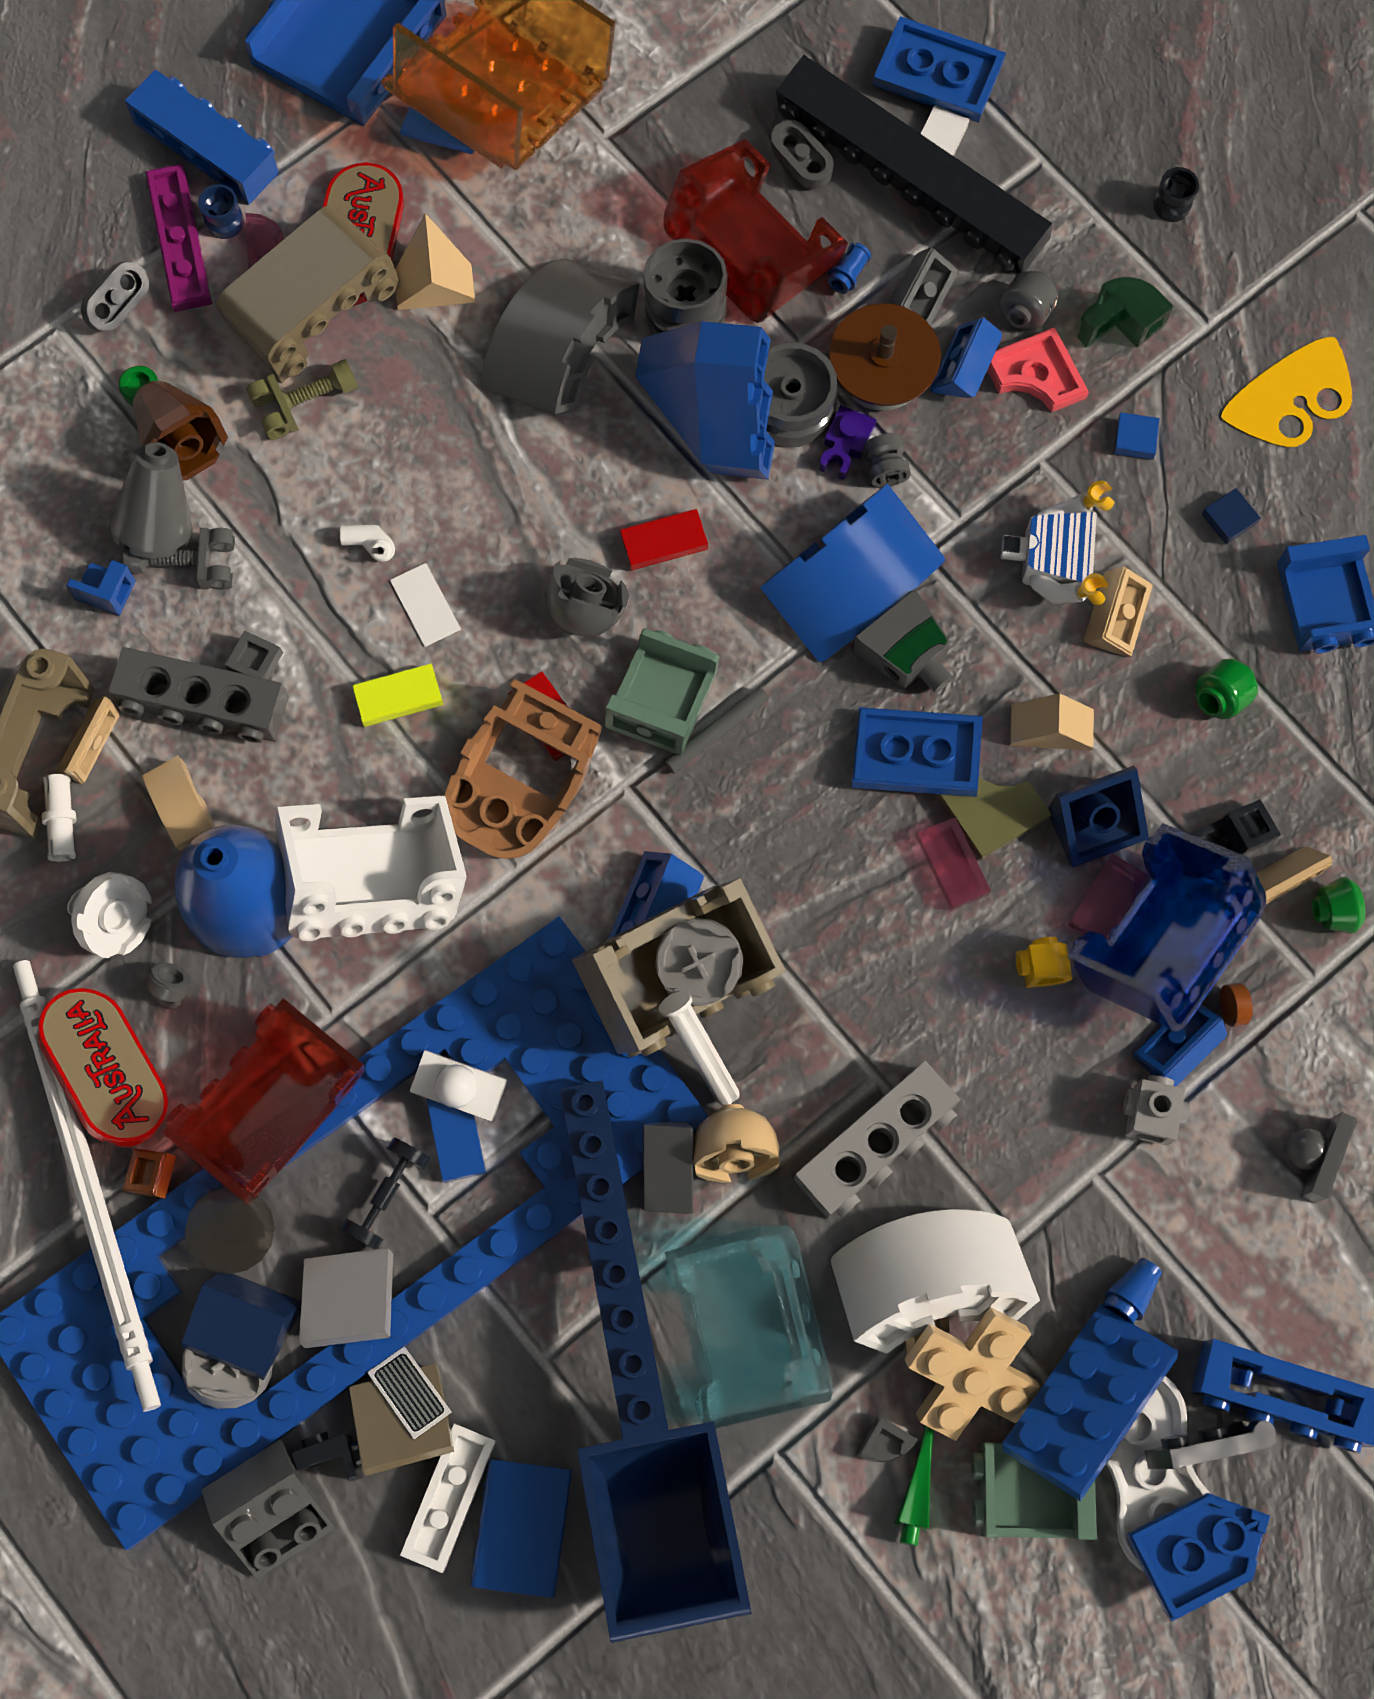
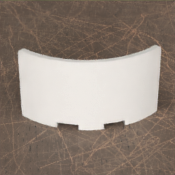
[831,1209,1040,1354]

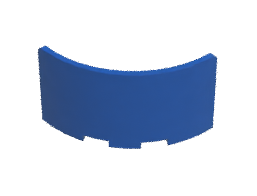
[760,483,945,662]

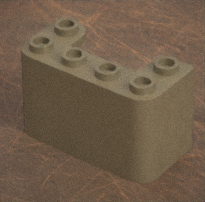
[572,878,786,1058]

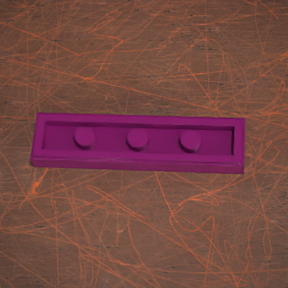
[145,164,213,312]

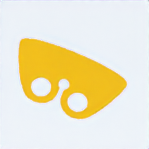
[1221,337,1352,447]

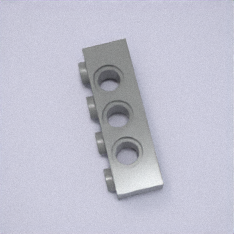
[793,1060,961,1219]

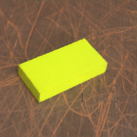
[352,663,444,727]

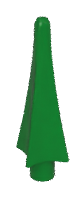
[894,1425,935,1547]

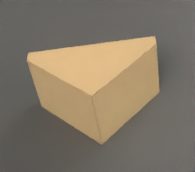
[1010,693,1094,751]

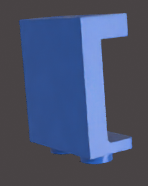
[1277,535,1374,654]

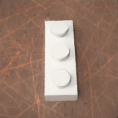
[400,1424,497,1573]

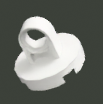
[67,872,152,958]

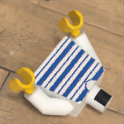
[1000,480,1114,605]

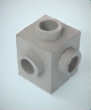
[1123,1075,1190,1146]

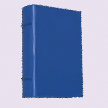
[470,1459,572,1598]

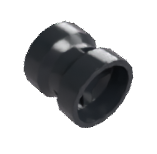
[1153,167,1199,222]

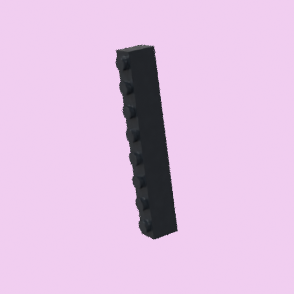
[776,54,1052,273]

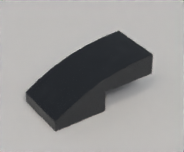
[1181,799,1281,876]

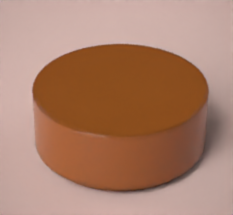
[1220,983,1253,1027]

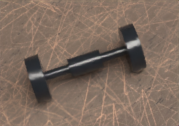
[339,1137,431,1249]

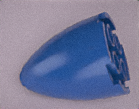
[174,825,293,958]

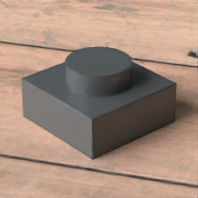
[225,630,283,680]

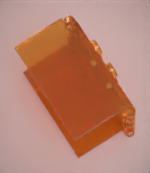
[381,0,615,170]

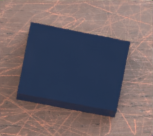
[1048,766,1149,867]
[182,1270,302,1380]

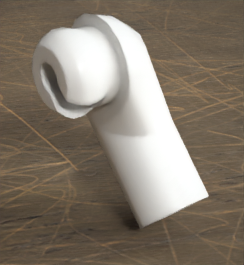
[340,525,395,562]

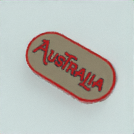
[323,162,404,306]
[37,988,168,1147]

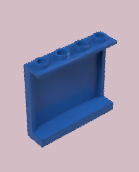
[245,0,447,126]

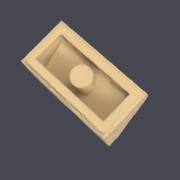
[1084,566,1153,657]
[56,697,120,784]
[1237,847,1333,911]

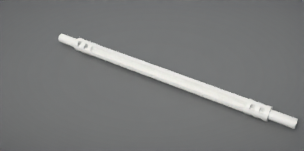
[13,960,161,1412]

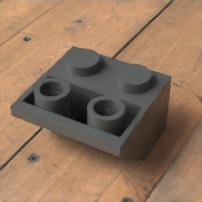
[201,1439,336,1579]

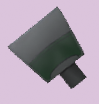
[853,589,953,693]

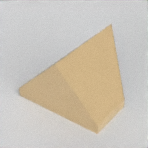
[395,213,475,310]

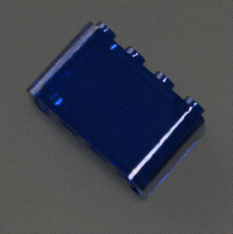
[1068,823,1266,1031]

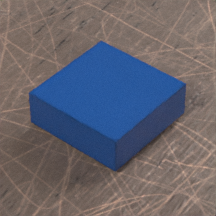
[1114,412,1160,460]

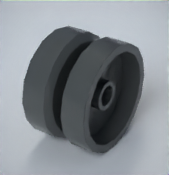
[764,343,837,447]

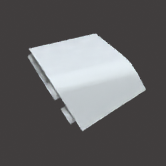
[275,796,467,941]

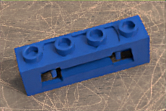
[1191,1339,1374,1453]

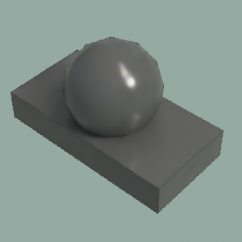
[1287,1112,1357,1203]

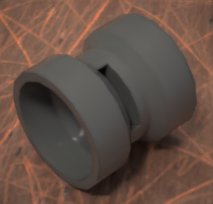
[864,433,911,487]

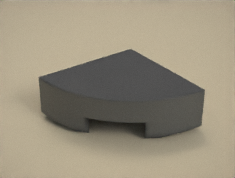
[856,1416,918,1462]

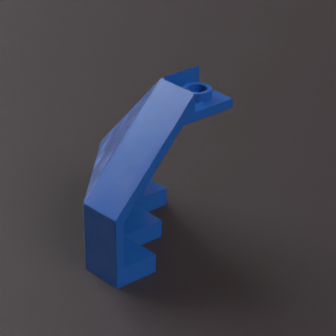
[635,321,775,480]

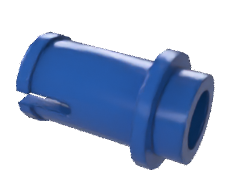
[828,242,871,294]

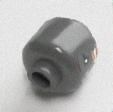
[1000,271,1058,330]

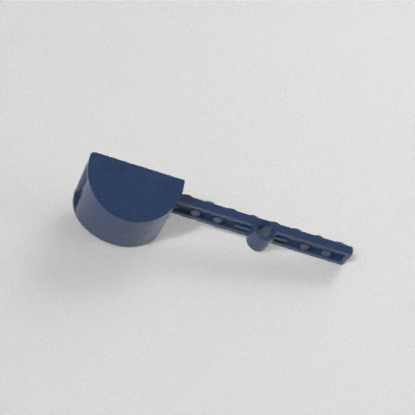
[560,1080,752,1644]

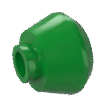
[1312,877,1365,934]

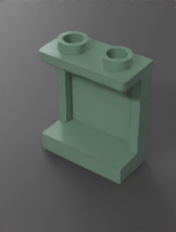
[605,628,719,756]
[972,1443,1097,1540]

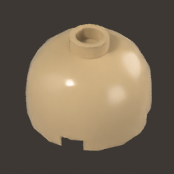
[693,1104,780,1183]

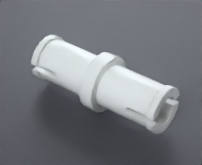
[42,774,77,862]

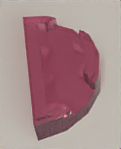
[245,213,285,269]

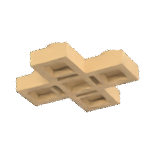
[904,1307,1041,1441]

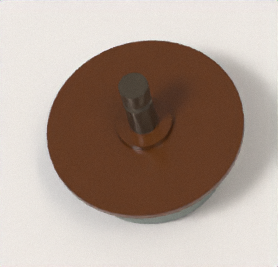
[829,303,941,411]

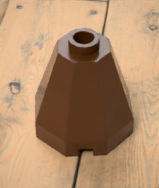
[132,381,228,480]

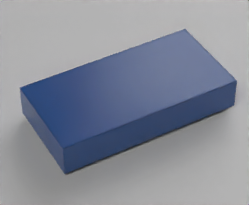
[426,1098,487,1183]

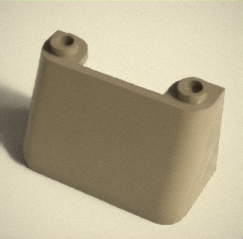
[0,649,95,840]

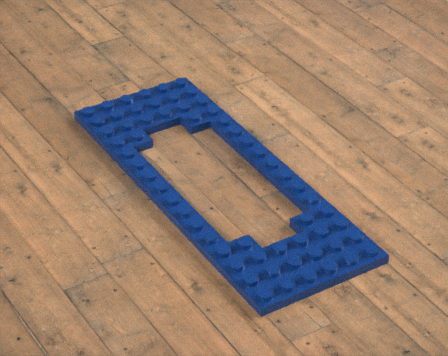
[0,916,708,1551]

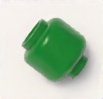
[1195,659,1258,719]

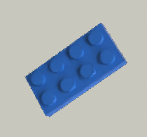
[1002,1304,1178,1502]

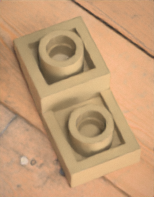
[142,755,215,851]

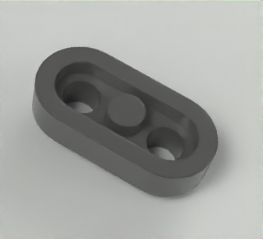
[771,120,834,189]

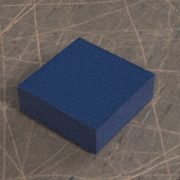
[1202,488,1261,545]

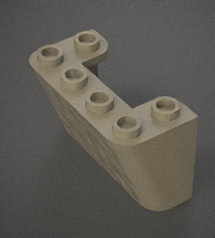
[216,205,400,383]

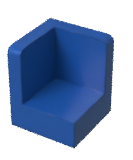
[66,560,136,616]

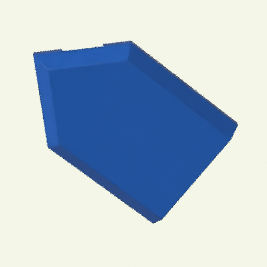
[1127,1493,1270,1621]

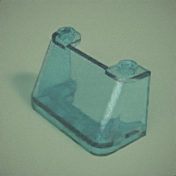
[665,1225,833,1429]

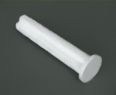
[659,991,739,1106]

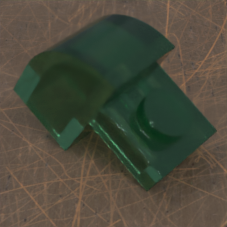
[1077,277,1174,348]

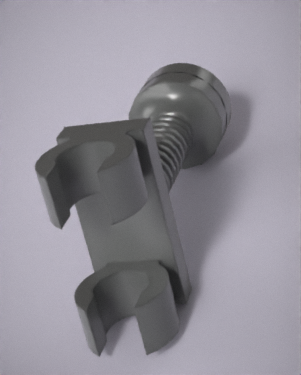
[123,528,235,590]

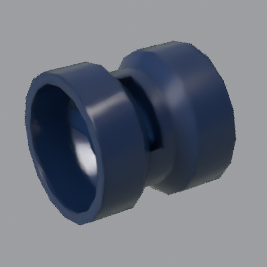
[198,184,244,239]

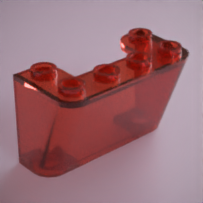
[663,139,848,323]
[162,998,365,1205]

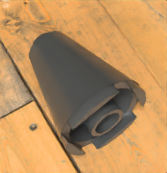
[109,442,192,559]

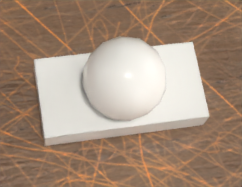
[410,1050,507,1121]

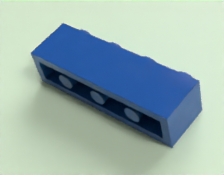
[125,69,279,205]

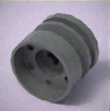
[643,238,727,334]

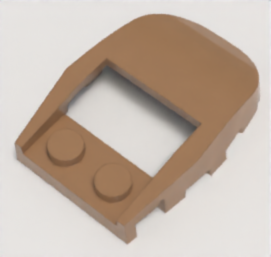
[444,679,602,859]

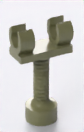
[246,359,358,440]

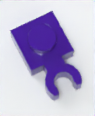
[820,405,877,480]

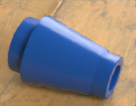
[1102,1258,1162,1324]

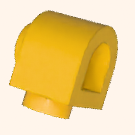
[1016,937,1073,988]

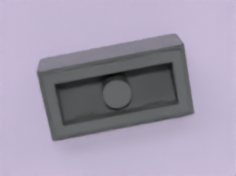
[890,247,959,326]
[643,1121,693,1214]

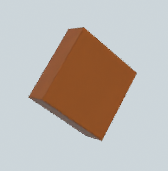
[122,1148,176,1199]

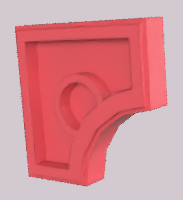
[987,327,1089,413]

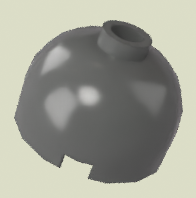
[544,557,629,637]

